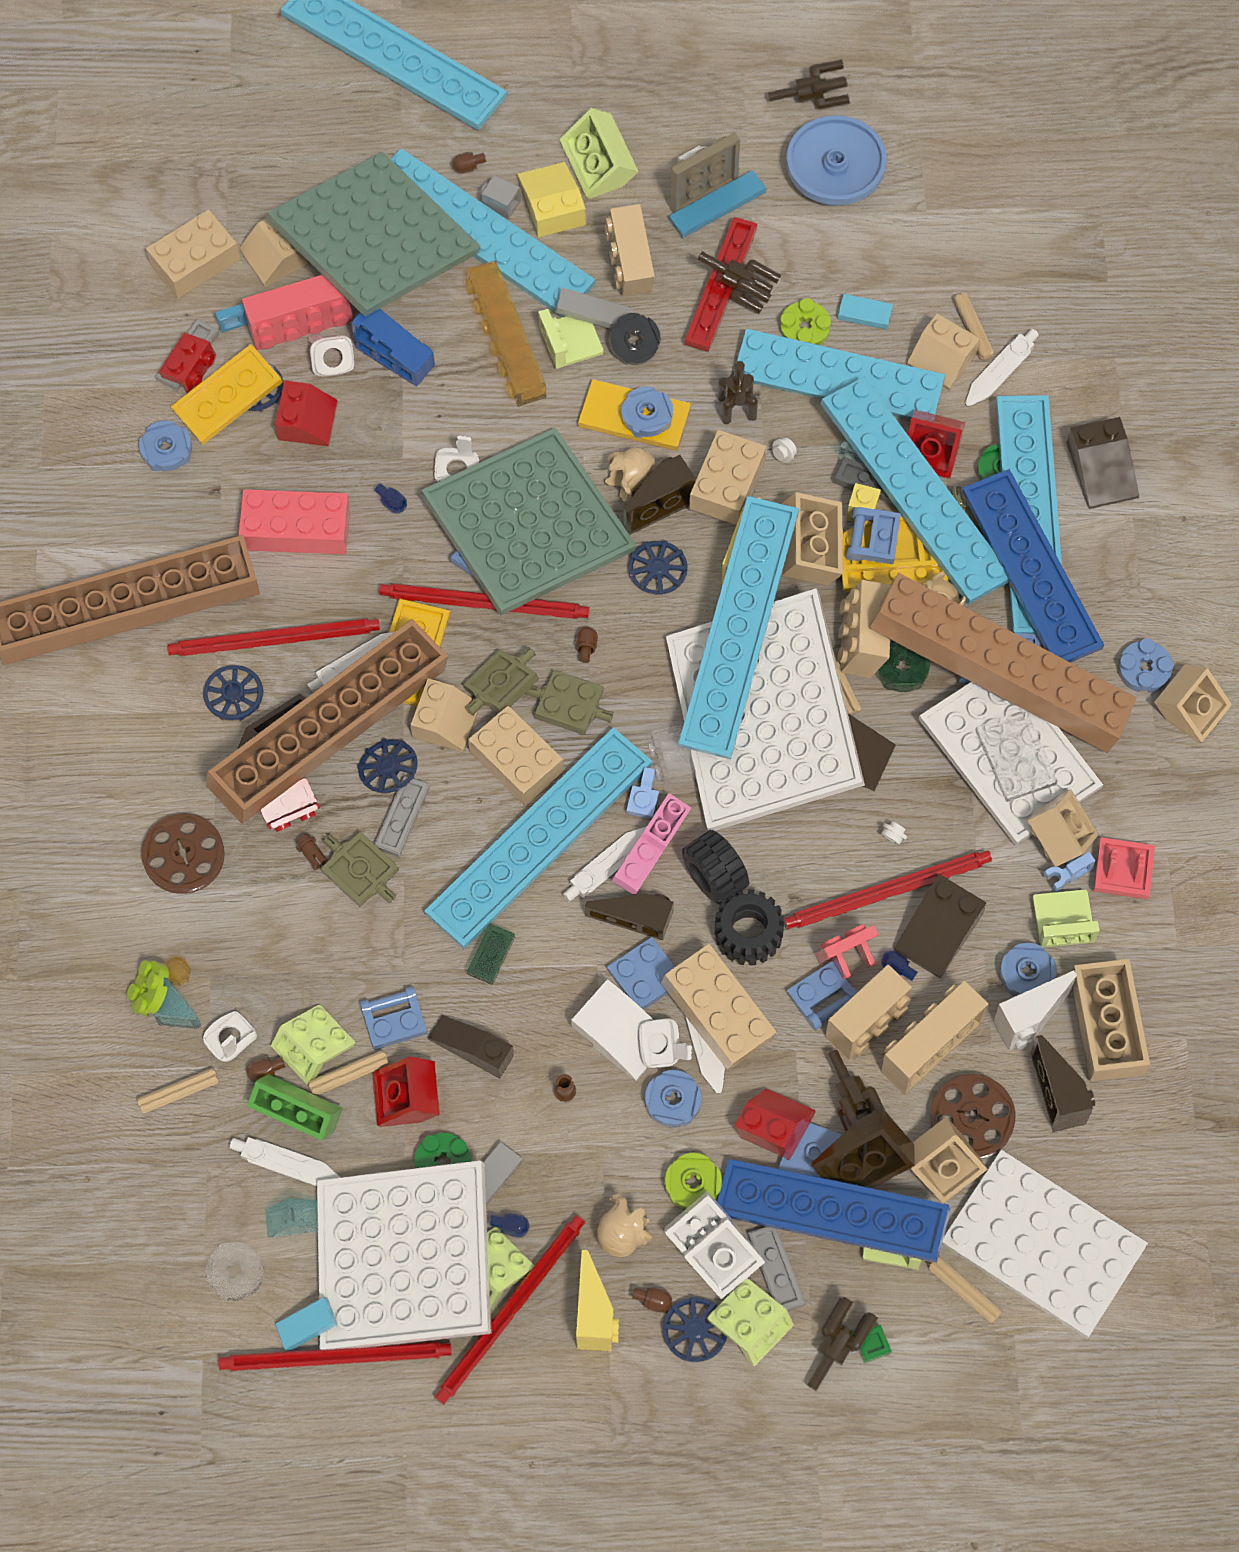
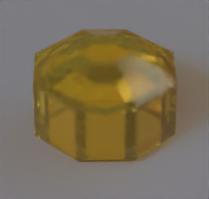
[165,957,191,986]

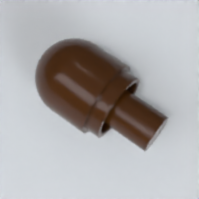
[452,152,487,174]
[576,627,598,663]
[246,1057,286,1082]
[632,1287,672,1313]

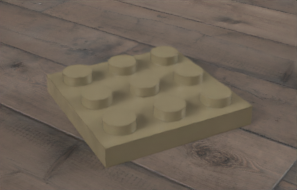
[670,132,740,213]

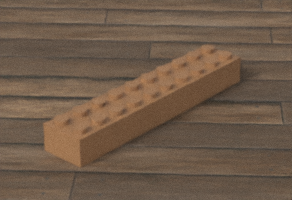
[0,535,260,665]
[869,572,1137,753]
[206,619,448,824]

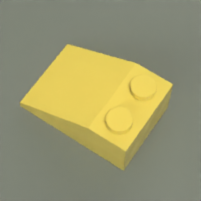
[517,162,586,237]
[576,1250,619,1351]

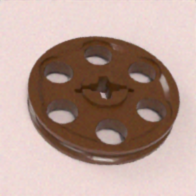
[142,814,225,894]
[930,1074,1016,1159]

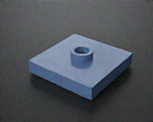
[778,1123,842,1178]

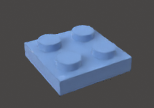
[607,937,675,1010]

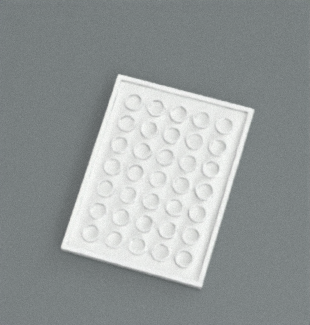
[666,589,865,831]

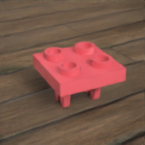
[1094,837,1155,900]
[815,924,879,979]

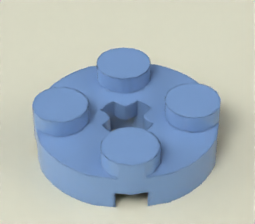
[622,386,673,438]
[139,421,192,471]
[1119,639,1174,693]
[1000,943,1057,996]
[645,1070,702,1127]

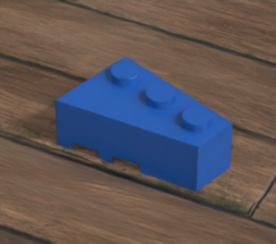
[352,309,435,387]

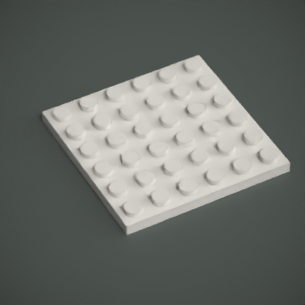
[317,1161,491,1350]

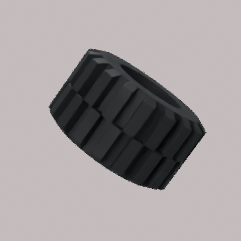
[682,829,749,905]
[714,890,784,966]

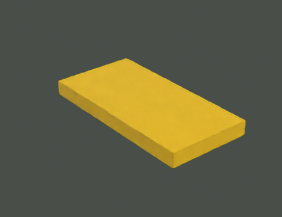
[171,344,283,445]
[578,379,691,451]
[389,599,451,706]

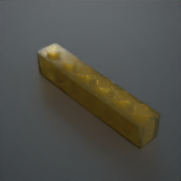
[465,260,547,407]

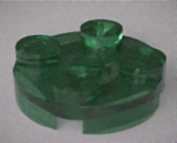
[877,641,930,692]

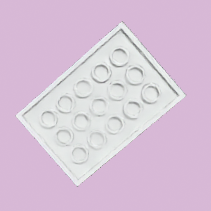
[919,682,1103,846]
[942,1150,1148,1339]

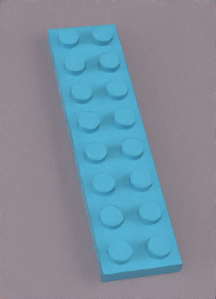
[737,329,945,420]

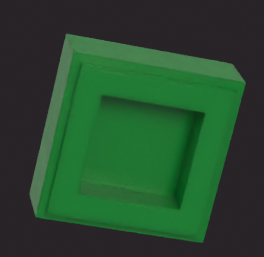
[859,1325,892,1364]

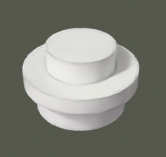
[772,438,797,463]
[881,821,907,845]

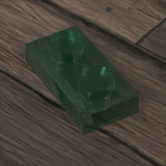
[467,924,515,985]

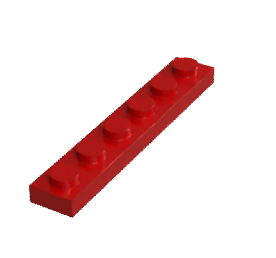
[685,217,758,352]

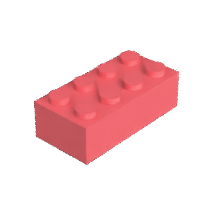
[242,275,353,350]
[239,490,350,554]

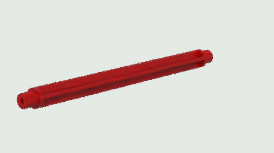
[379,583,590,619]
[168,618,380,656]
[784,850,992,930]
[434,1215,585,1405]
[218,1341,452,1372]

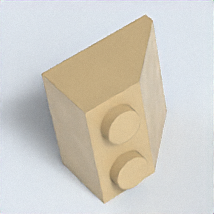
[239,219,308,287]
[907,314,980,391]
[1154,664,1232,743]
[411,678,479,752]
[1028,789,1099,867]
[910,1117,988,1203]

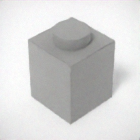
[480,175,521,219]

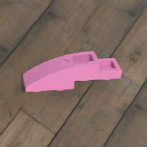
[612,793,691,895]

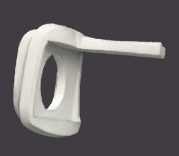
[308,334,354,376]
[434,435,479,482]
[203,1011,257,1062]
[639,1019,692,1068]

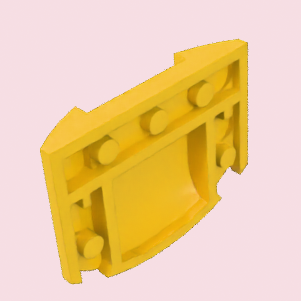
[842,516,949,592]

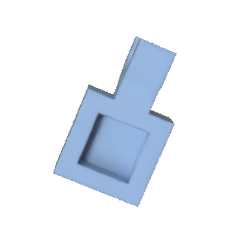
[627,767,659,819]
[1044,852,1095,892]

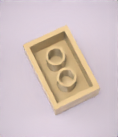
[605,204,655,297]
[146,209,240,299]
[690,430,767,525]
[781,492,843,586]
[837,580,890,678]
[468,706,564,806]
[826,965,912,1060]

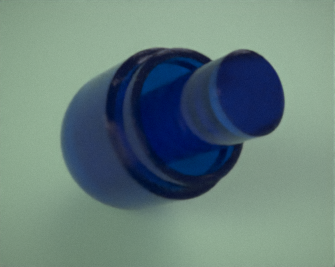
[374,483,407,514]
[881,950,918,981]
[489,1213,530,1238]

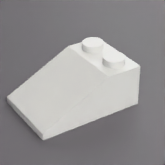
[994,971,1077,1051]

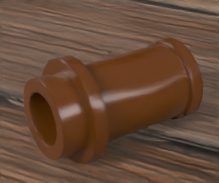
[296,834,328,870]
[554,1074,576,1102]

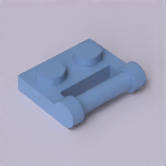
[846,507,901,564]
[787,961,858,1031]
[360,986,427,1050]

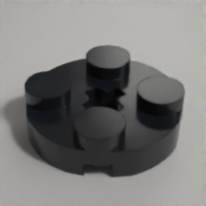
[609,313,661,365]

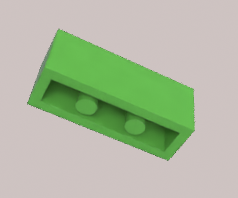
[247,1074,343,1141]

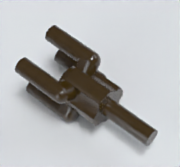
[768,59,850,110]
[697,251,781,314]
[717,361,758,424]
[828,1050,886,1131]
[807,1296,878,1391]

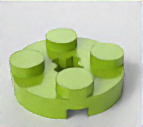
[780,298,831,346]
[127,960,169,1017]
[665,1153,722,1210]

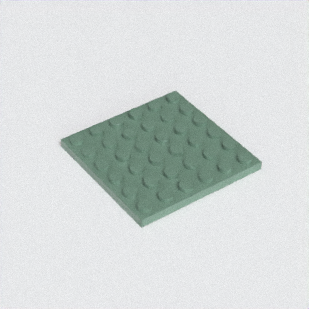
[266,152,481,317]
[421,428,637,615]

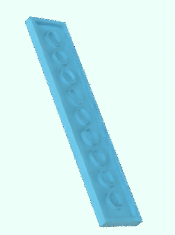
[281,0,507,131]
[391,148,596,318]
[821,377,1009,605]
[996,395,1062,634]
[678,496,799,760]
[424,727,653,950]

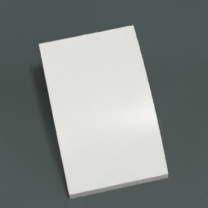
[571,979,667,1081]
[664,1191,765,1299]

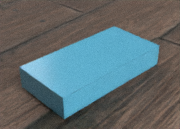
[838,294,893,330]
[276,1297,338,1351]

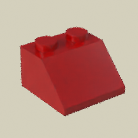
[275,380,338,447]
[908,410,966,479]
[373,1056,440,1127]
[734,1088,816,1160]

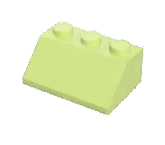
[559,108,639,198]

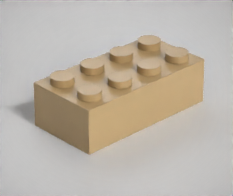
[661,944,777,1071]
[1072,959,1150,1082]
[881,981,989,1095]

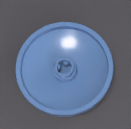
[787,115,887,205]

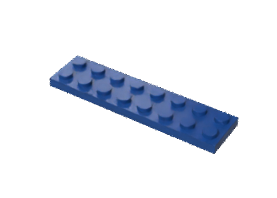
[962,469,1104,663]
[717,1159,951,1263]

